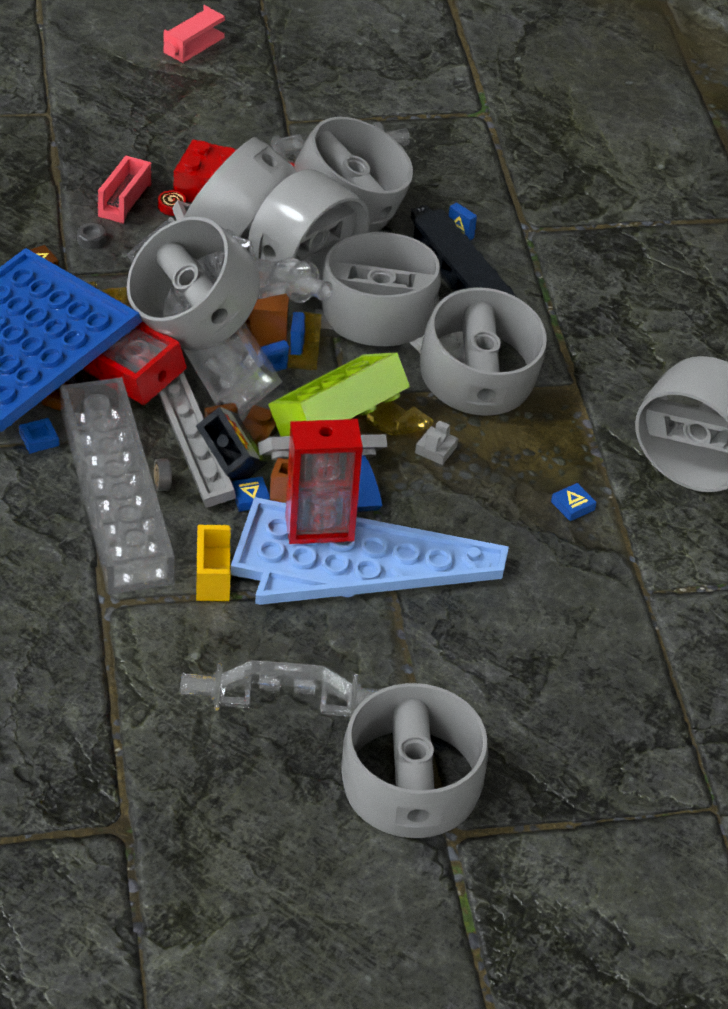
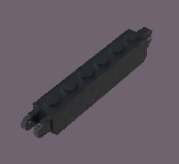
[410,205,518,340]

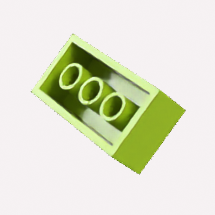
[268,353,410,437]

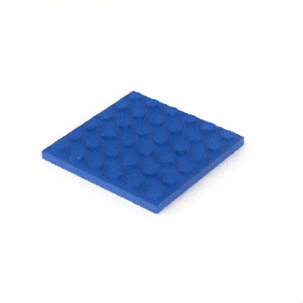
[0,248,142,432]

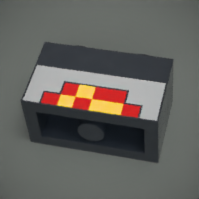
[196,406,268,480]

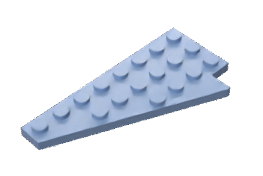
[230,497,509,605]

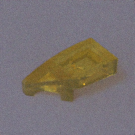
[366,401,434,435]

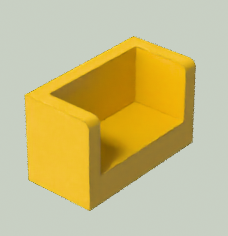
[196,525,231,601]

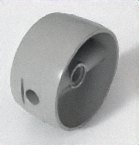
[294,117,413,233]
[184,137,297,258]
[248,169,369,297]
[127,217,260,351]
[322,232,441,346]
[420,288,547,416]
[635,356,728,492]
[341,683,488,838]

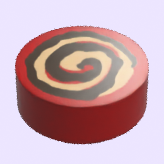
[158,190,186,216]

